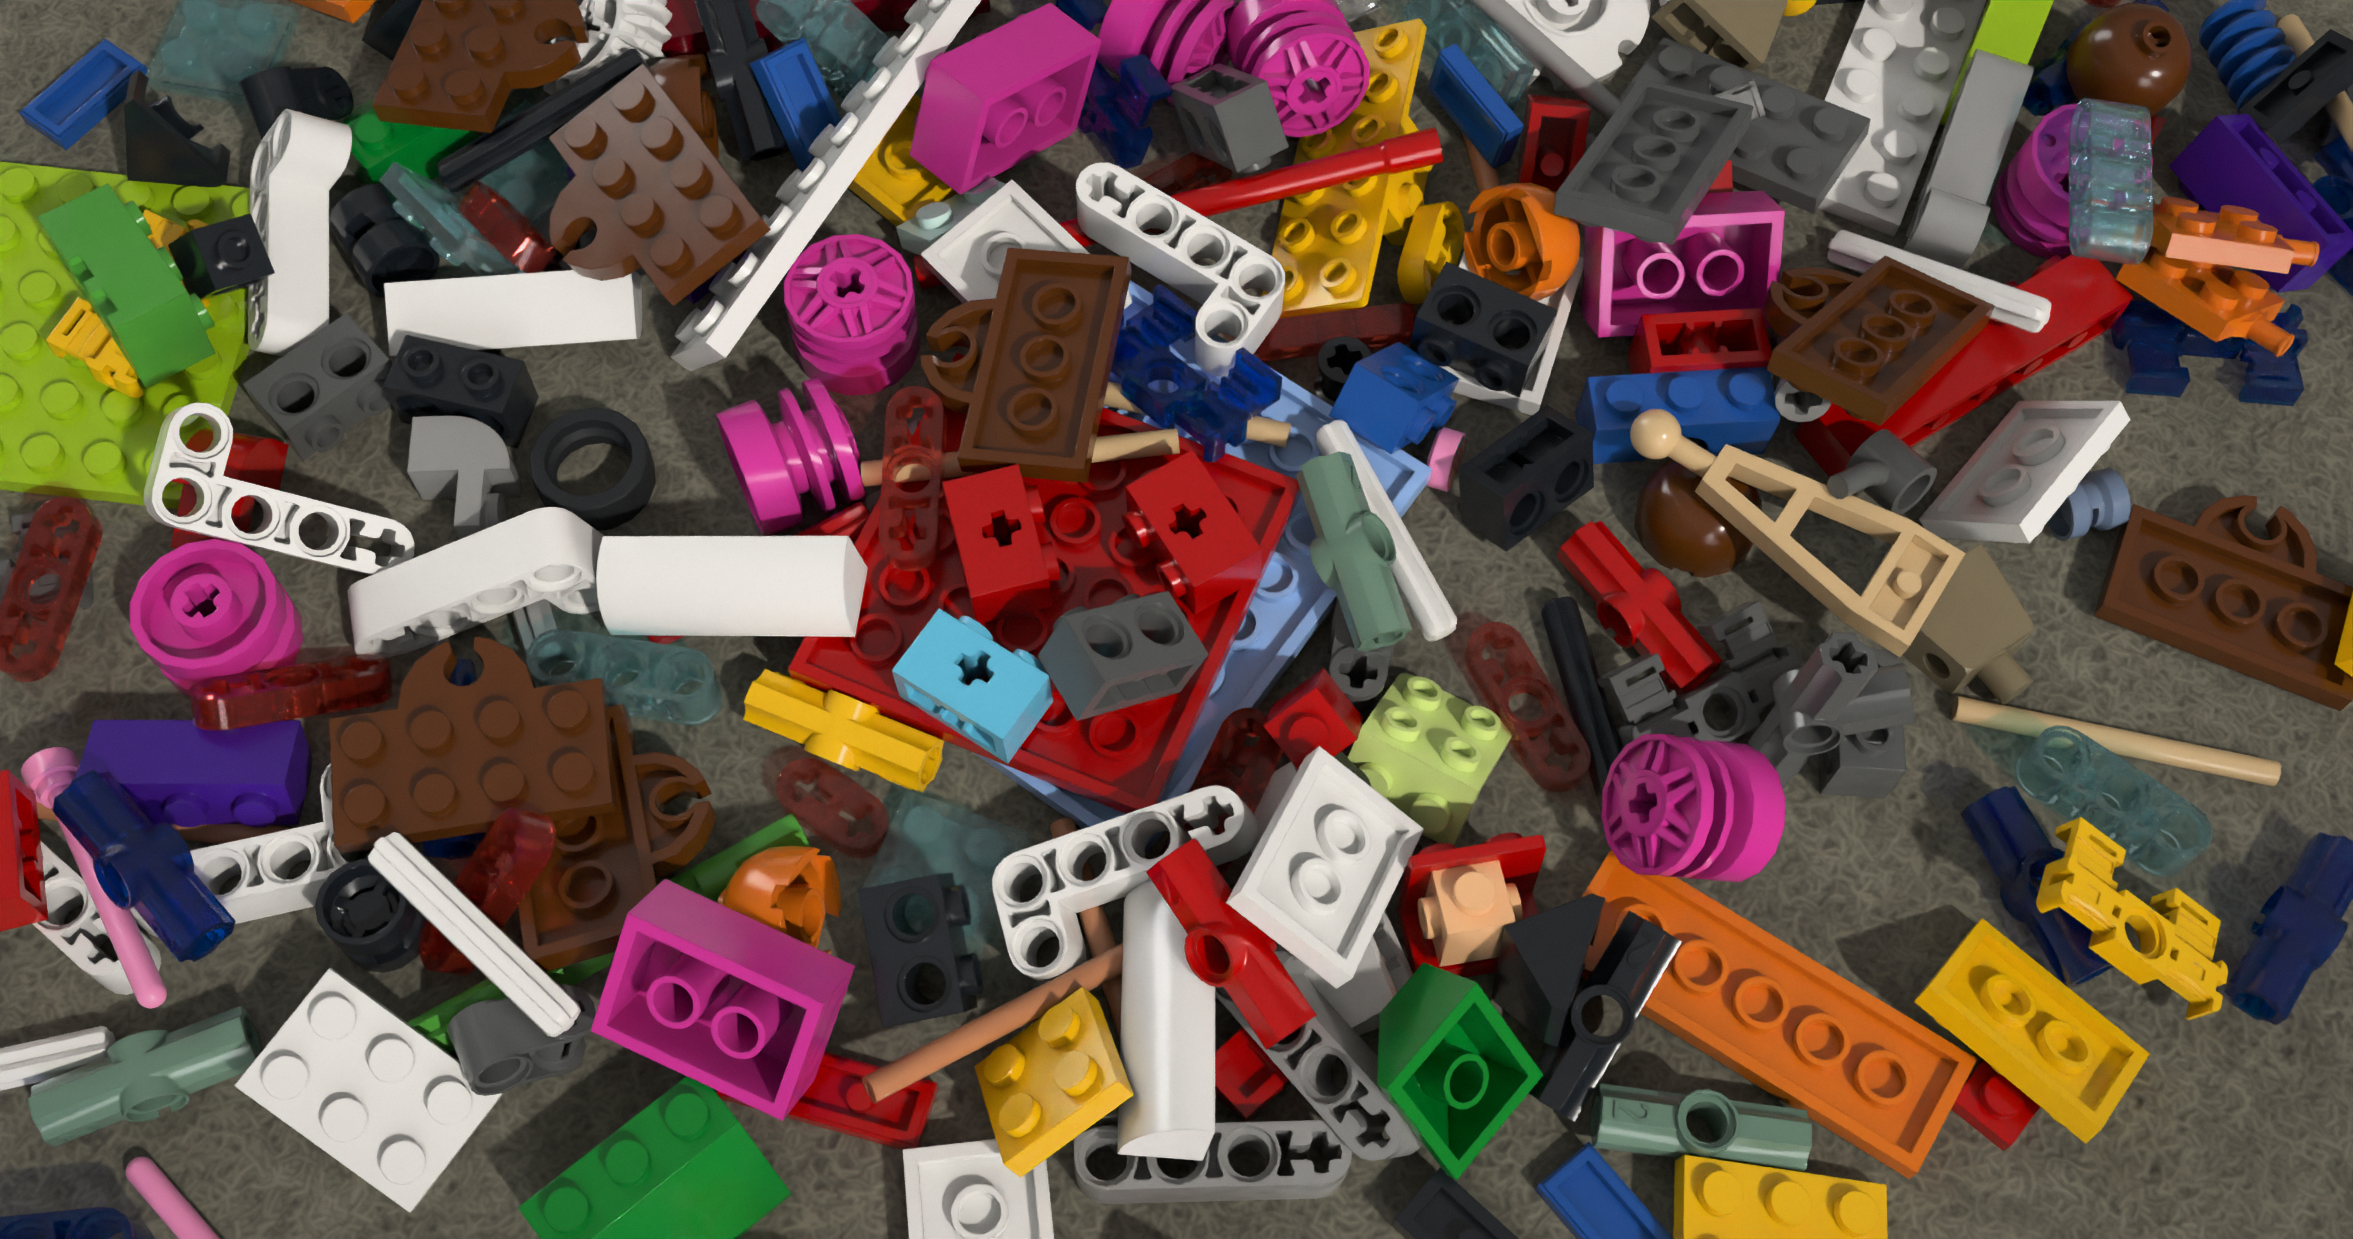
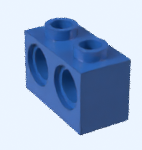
[1329,342,1460,454]

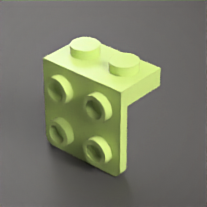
[1348,673,1514,845]

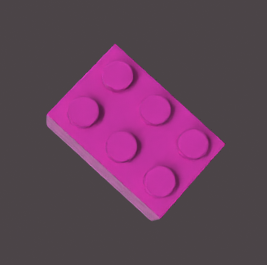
[909,3,1102,195]
[1581,190,1785,338]
[591,879,855,1121]

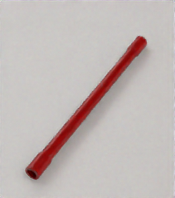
[913,127,1443,290]

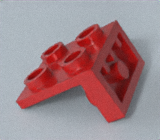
[1397,832,1547,977]

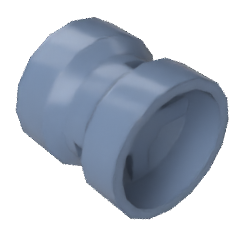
[2047,467,2131,541]

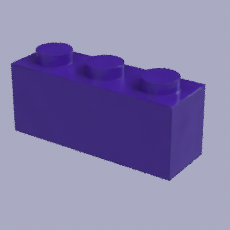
[2169,114,2353,293]
[73,720,313,827]

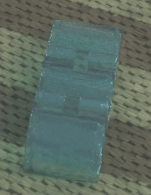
[755,0,889,100]
[2069,98,2153,265]
[526,629,723,726]
[2015,725,2213,877]

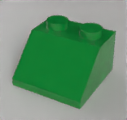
[335,98,479,197]
[1377,962,1543,1180]

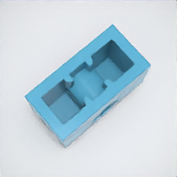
[892,609,1053,764]

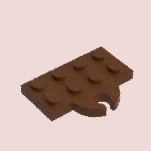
[372,0,589,133]
[548,64,771,306]
[920,248,1132,483]
[1763,256,1995,426]
[2094,495,2353,711]
[329,637,617,854]
[507,703,716,972]

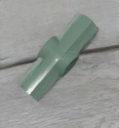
[1296,451,1412,652]
[27,1006,263,1147]
[1589,1083,1812,1172]

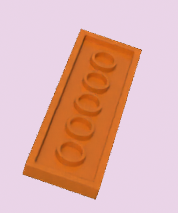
[1581,849,1978,1179]

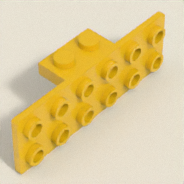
[1262,18,1433,319]

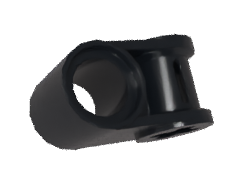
[239,66,354,139]

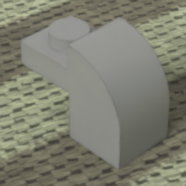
[407,416,523,539]

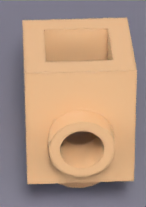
[1418,860,1522,967]

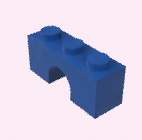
[1575,367,1780,464]

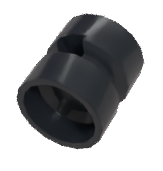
[329,183,440,298]
[315,859,431,973]

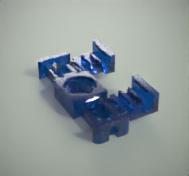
[1055,0,1173,170]
[1111,284,1283,462]
[2111,300,2308,406]

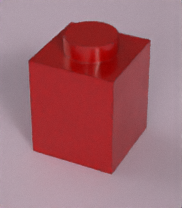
[1263,667,1364,769]

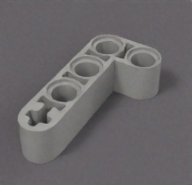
[1903,49,2034,269]
[1215,944,1423,1161]
[1074,1106,1352,1204]

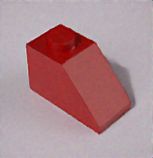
[1517,94,1591,192]

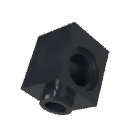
[168,214,275,301]

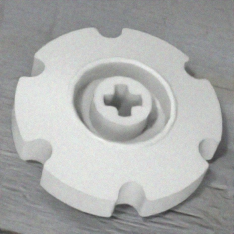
[1469,0,1651,91]

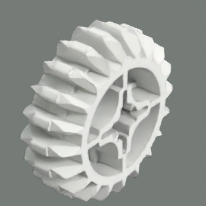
[544,0,673,95]

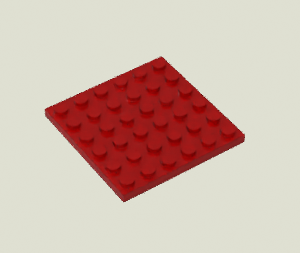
[788,353,1301,814]

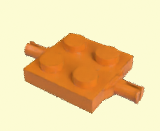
[2104,197,2319,274]
[2107,238,2295,357]

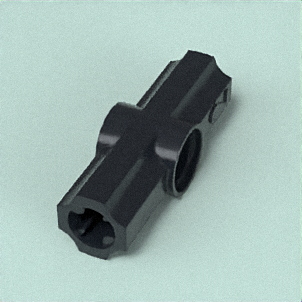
[694,0,790,162]
[1529,911,1682,1122]

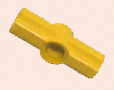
[743,669,944,793]

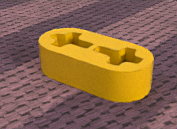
[1397,201,1464,304]

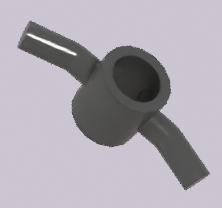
[1827,429,1937,515]

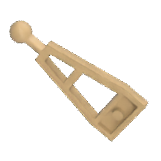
[1630,409,1966,657]

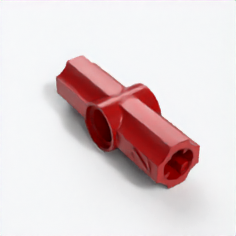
[1556,521,1723,696]
[1146,838,1317,1050]

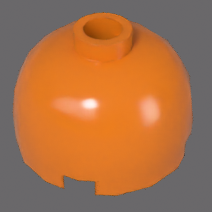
[1463,183,1580,301]
[717,846,841,954]

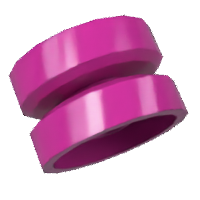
[130,539,303,705]

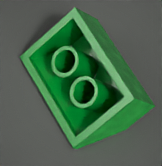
[518,1076,792,1239]

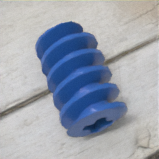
[2199,0,2296,111]

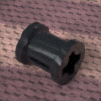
[1314,336,1372,407]

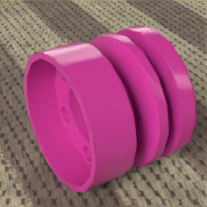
[1097,0,1239,108]
[1225,0,1370,137]
[1992,103,2153,259]
[784,234,920,396]
[715,376,865,536]
[1601,734,1785,882]

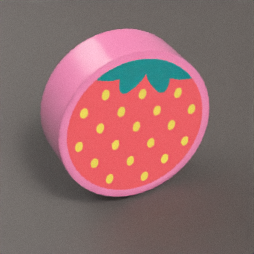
[1426,427,1466,492]

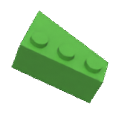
[37,183,216,389]

